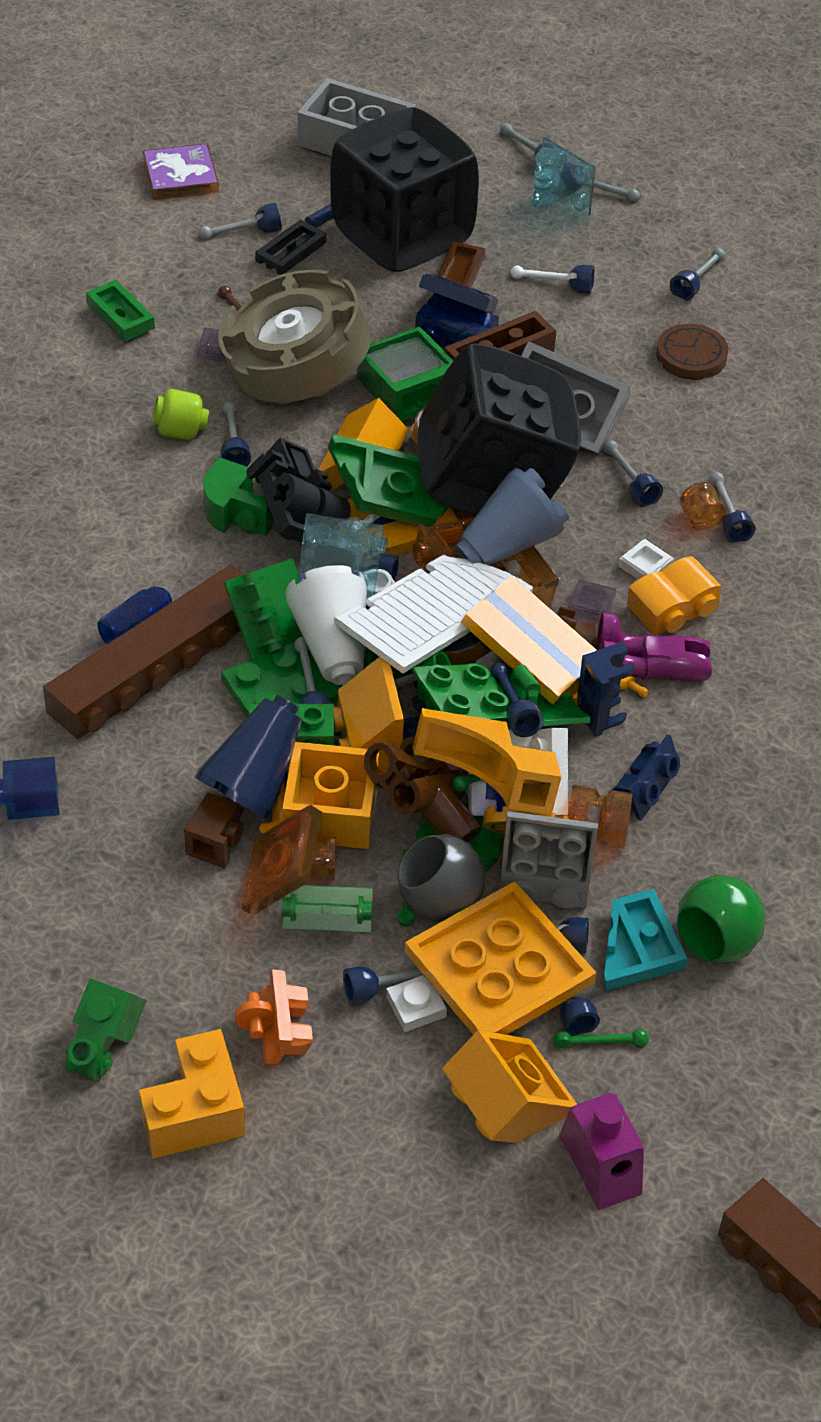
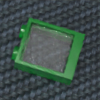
[357,326,453,421]

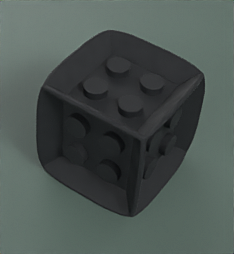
[330,107,479,272]
[417,344,581,516]

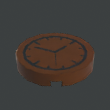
[656,324,729,380]

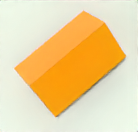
[319,398,409,490]

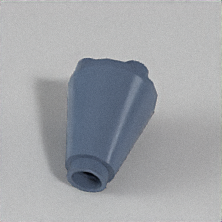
[455,468,569,566]

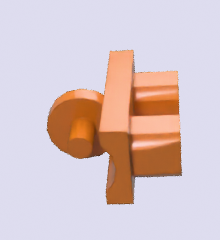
[235,969,313,1065]

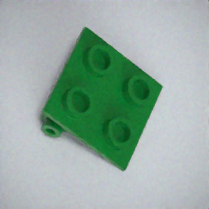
[223,558,303,659]
[411,663,518,721]

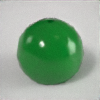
[677,874,766,964]

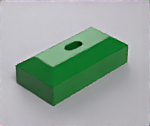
[86,280,155,341]

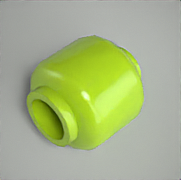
[152,389,209,441]

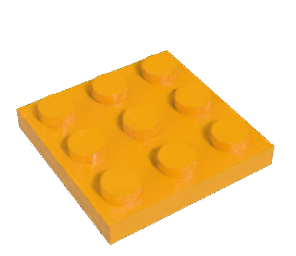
[405,881,597,1035]

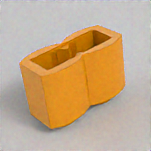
[627,556,721,636]

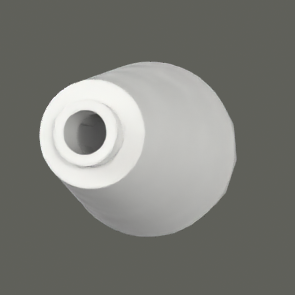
[285,566,367,685]

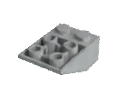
[500,811,598,909]

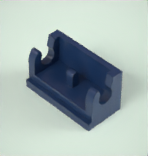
[577,642,634,737]

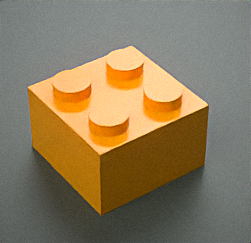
[282,742,379,849]

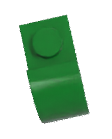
[203,457,273,536]

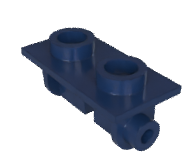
[610,734,681,821]

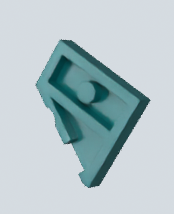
[603,889,688,991]

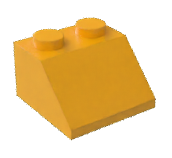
[334,657,404,773]
[442,1030,577,1143]

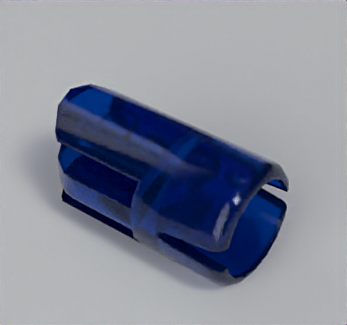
[97,586,172,645]

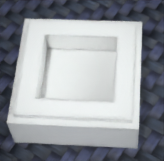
[618,539,674,579]

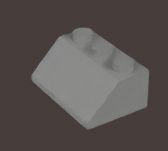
[521,341,630,455]

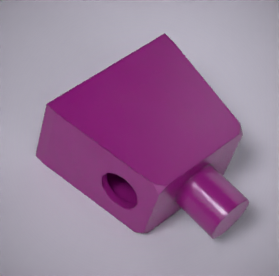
[560,1093,644,1210]

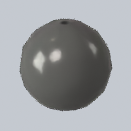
[398,834,485,922]

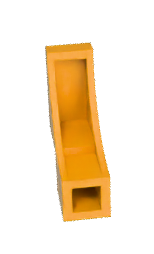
[413,708,562,816]

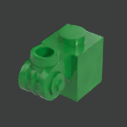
[65,978,147,1082]

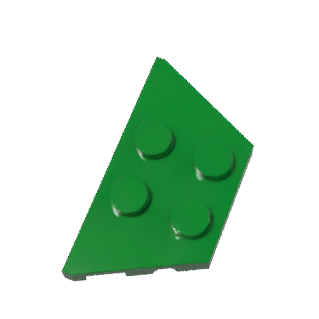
[328,434,449,529]

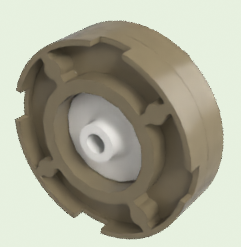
[218,270,371,405]

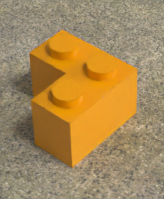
[139,1029,246,1159]

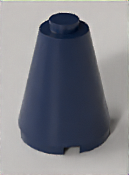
[194,695,303,820]

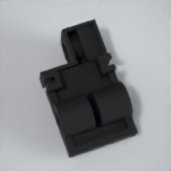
[246,438,351,548]

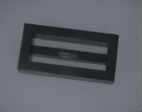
[255,219,327,275]

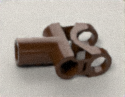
[364,736,482,843]

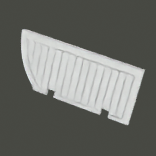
[334,555,533,673]

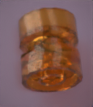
[567,784,633,849]

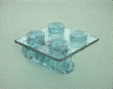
[532,137,596,222]
[298,513,388,599]

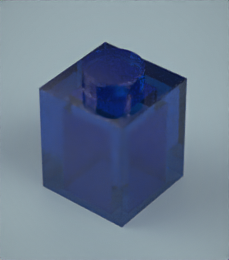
[0,757,60,820]

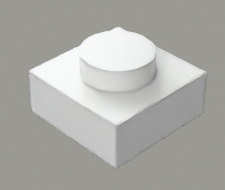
[386,975,447,1032]

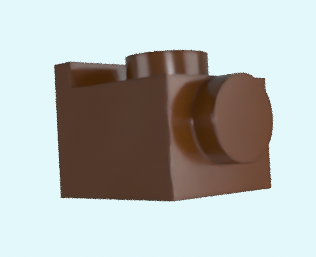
[184,792,243,869]

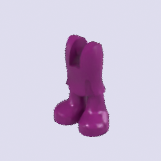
[597,612,712,681]

